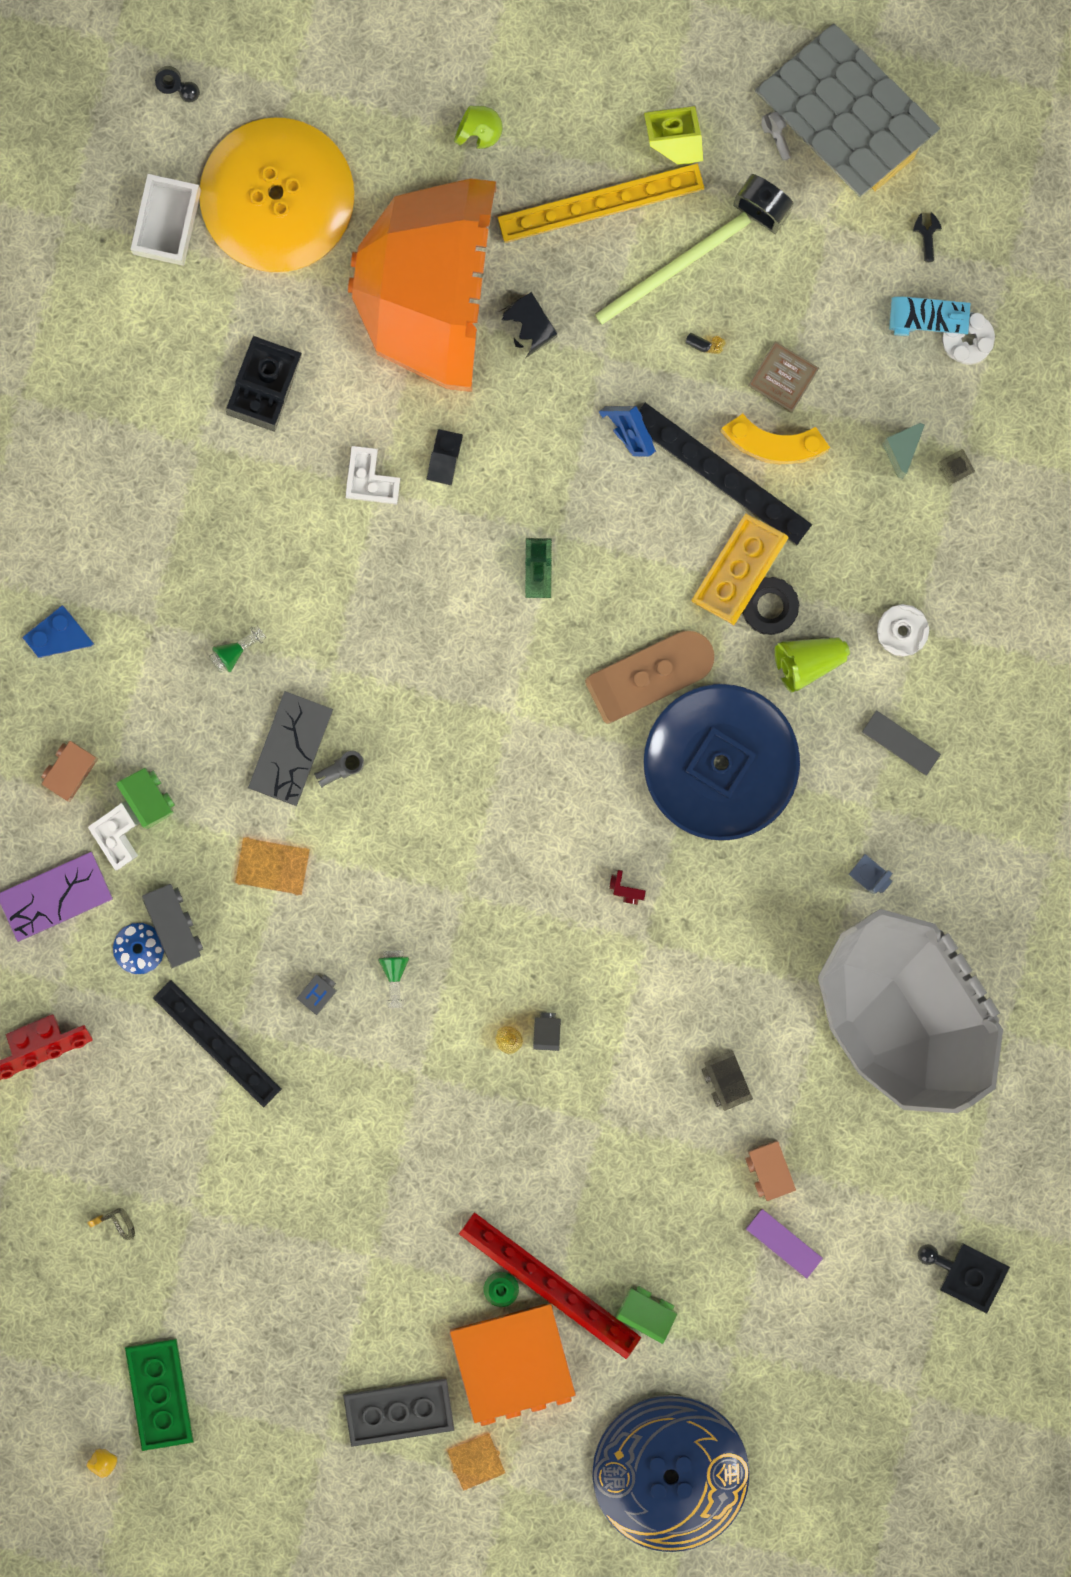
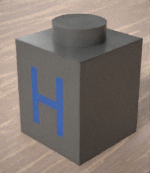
[296,974,337,1015]

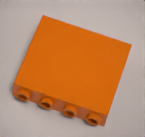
[450,1302,576,1426]

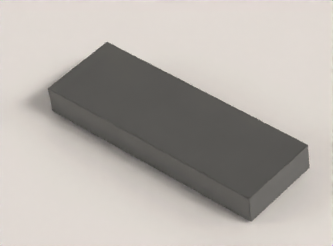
[862,710,941,776]

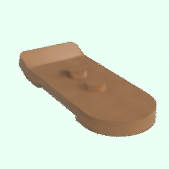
[585,631,714,724]

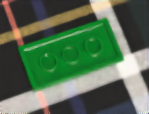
[125,1338,194,1451]

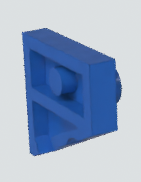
[599,406,656,457]
[22,605,95,658]

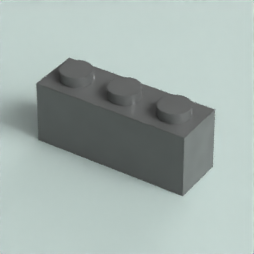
[142,884,204,969]

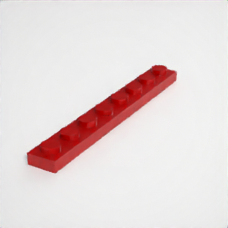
[459,1212,642,1359]

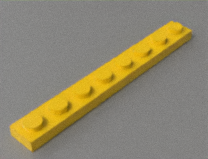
[498,163,704,244]

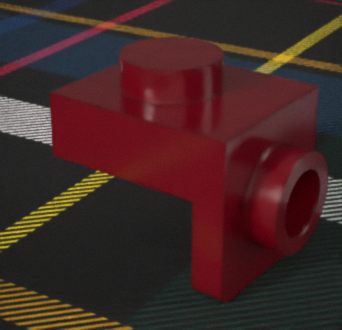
[609,870,646,905]

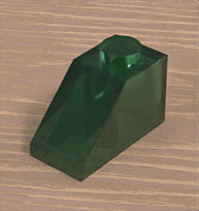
[525,538,552,598]

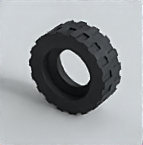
[742,577,800,635]

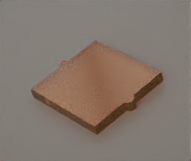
[447,1433,506,1491]

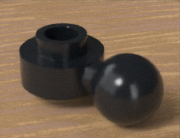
[155,66,200,103]

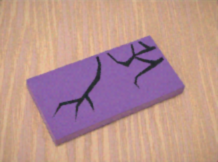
[0,852,113,942]

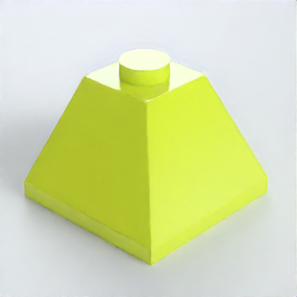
[644,106,703,164]

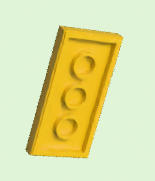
[691,513,789,626]

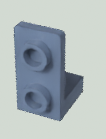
[848,854,893,894]

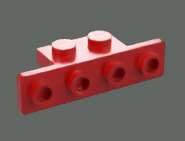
[0,1014,93,1080]

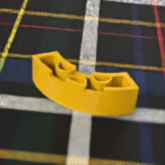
[720,413,830,465]

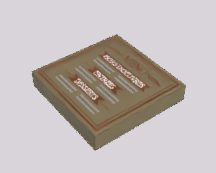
[748,341,819,413]

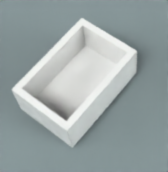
[131,174,201,266]

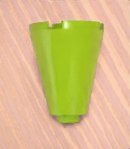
[774,637,850,693]

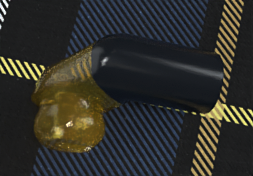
[685,333,726,354]

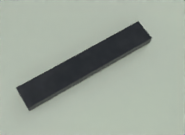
[153,980,282,1108]

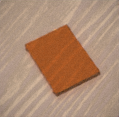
[235,837,310,896]

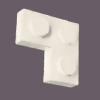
[346,446,400,505]
[88,801,140,871]

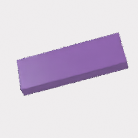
[746,1209,823,1279]

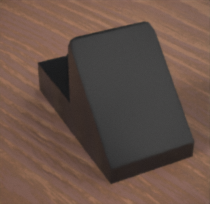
[426,429,463,486]

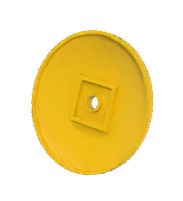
[199,118,354,272]

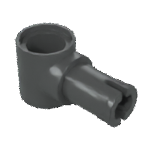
[314,751,365,788]

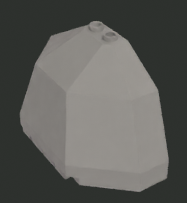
[818,909,1003,1113]

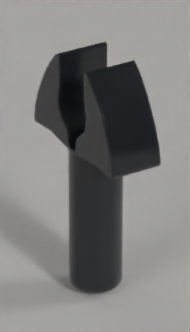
[913,212,942,263]

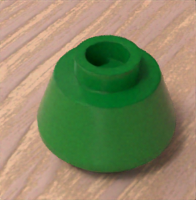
[484,1271,519,1307]

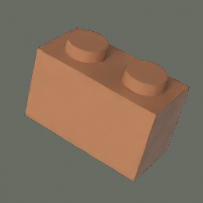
[41,741,98,802]
[745,1140,796,1201]

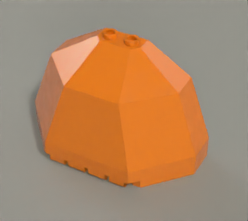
[348,178,497,392]

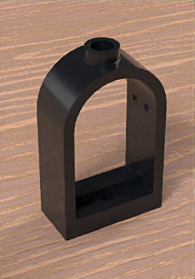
[733,174,794,235]

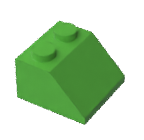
[116,768,175,829]
[616,1286,677,1344]

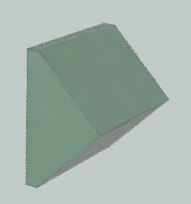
[882,423,925,479]

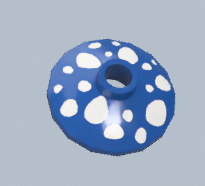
[113,923,164,974]

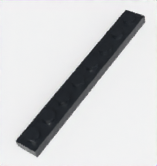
[639,402,813,546]

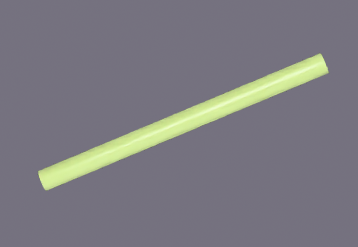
[595,212,751,325]

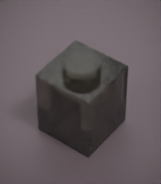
[937,449,975,487]

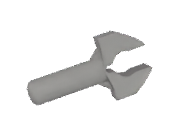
[762,111,791,160]

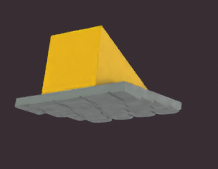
[755,23,941,197]

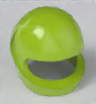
[454,105,503,149]

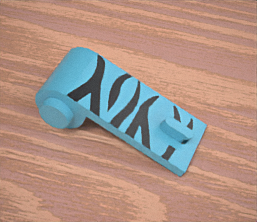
[889,297,971,336]

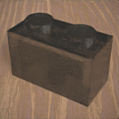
[701,1050,753,1111]

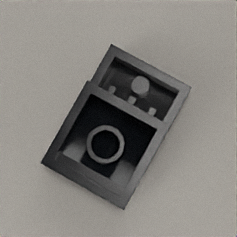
[226,336,302,432]

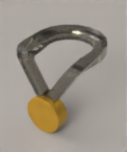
[87,1208,135,1240]

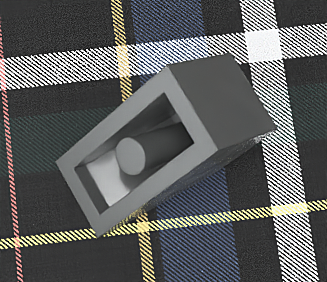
[533,1012,561,1051]

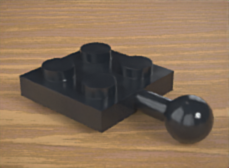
[917,1243,1010,1314]

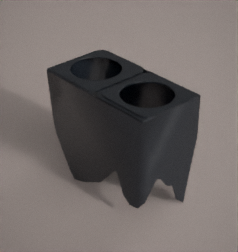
[499,292,558,359]

